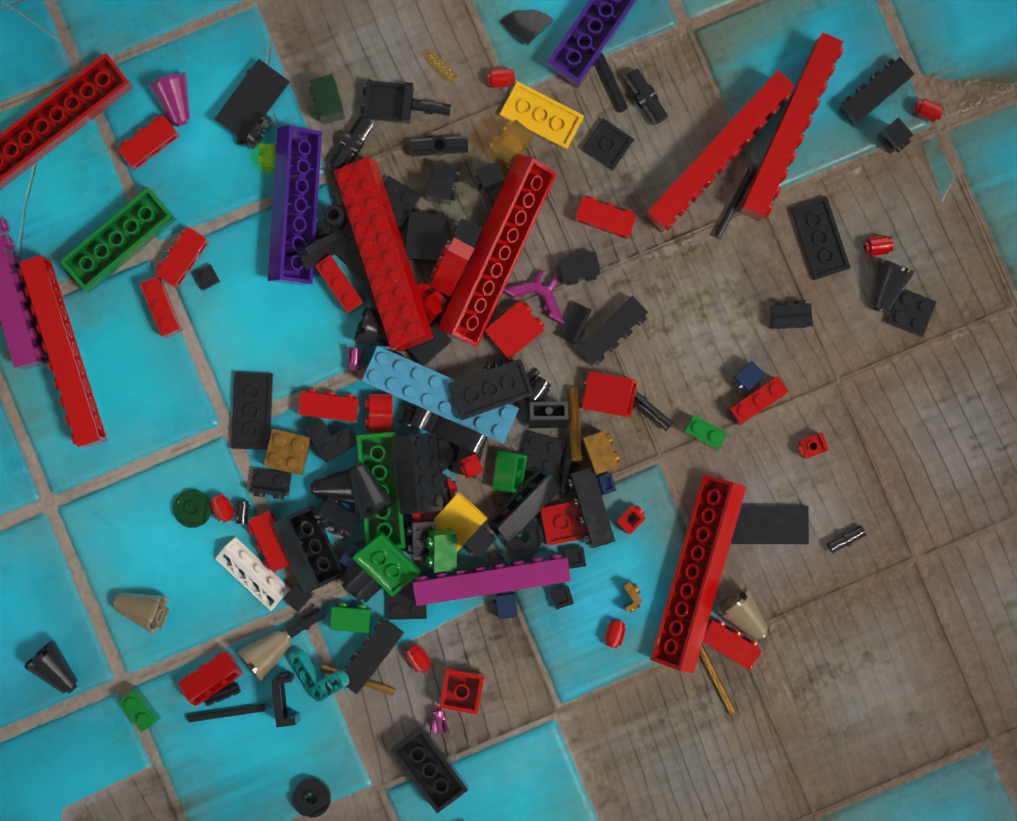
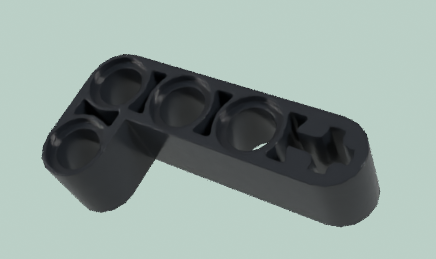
[410,406,488,454]

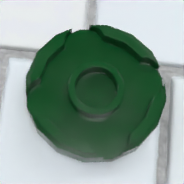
[173,490,212,528]

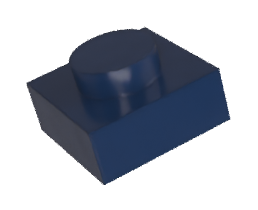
[596,472,616,495]

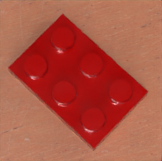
[541,501,586,546]

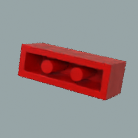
[118,115,180,170]
[574,196,637,240]
[155,226,210,288]
[430,238,475,297]
[315,254,364,315]
[140,276,183,338]
[727,376,789,425]
[298,389,360,423]
[248,510,291,573]
[703,619,762,670]
[178,650,243,707]

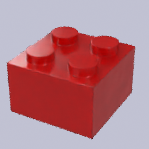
[439,667,485,715]

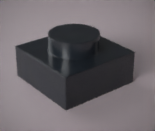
[194,264,221,291]
[564,547,586,569]
[550,585,574,610]

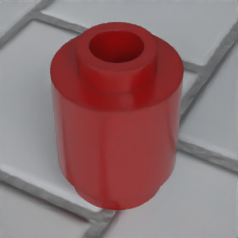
[487,67,515,89]
[913,98,943,122]
[863,235,894,257]
[210,493,235,523]
[603,619,627,649]
[405,644,432,673]

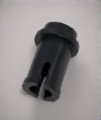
[235,500,251,524]

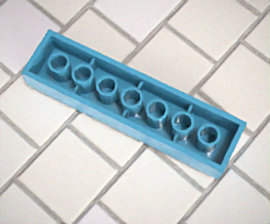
[362,346,519,444]

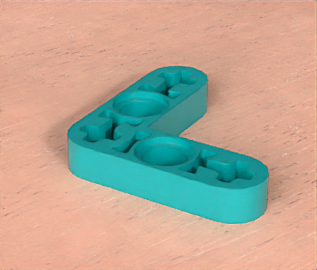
[289,649,349,702]

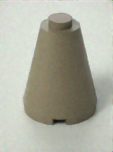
[717,586,768,640]
[113,593,169,634]
[237,630,292,682]

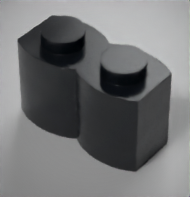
[340,563,382,603]

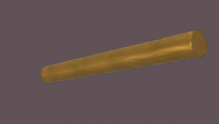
[699,643,737,715]
[320,664,395,696]

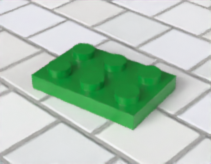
[352,531,421,597]

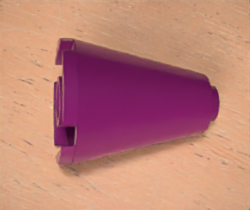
[149,72,190,127]

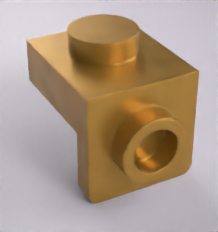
[623,581,643,612]

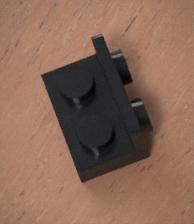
[249,469,292,500]
[406,518,435,560]

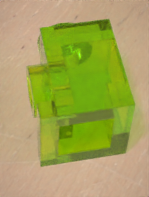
[258,144,276,173]

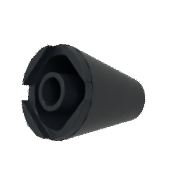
[870,258,915,313]
[354,306,390,347]
[348,463,394,520]
[310,468,354,504]
[24,640,78,694]

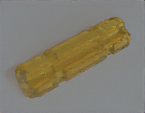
[425,50,457,82]

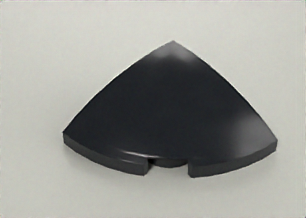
[500,10,554,46]

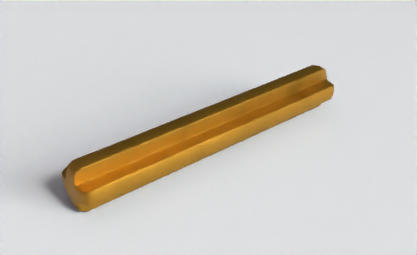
[567,387,583,462]

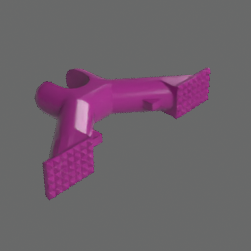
[502,270,564,325]

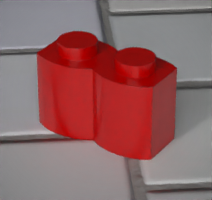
[365,394,393,433]

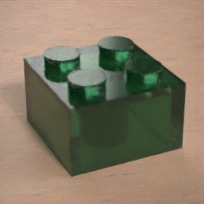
[308,74,346,124]

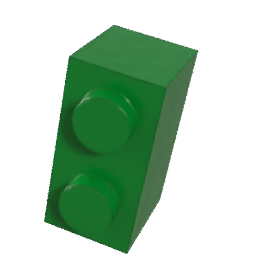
[683,415,728,450]
[492,451,527,493]
[426,528,457,573]
[330,602,372,633]
[118,688,161,733]

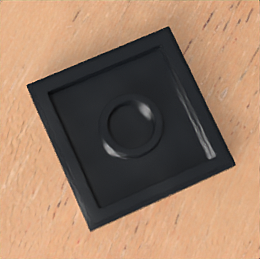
[581,118,634,171]

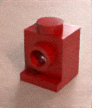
[797,432,829,459]
[458,454,484,479]
[615,505,646,535]

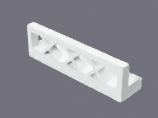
[215,537,291,611]

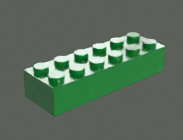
[59,187,177,293]
[357,431,407,549]

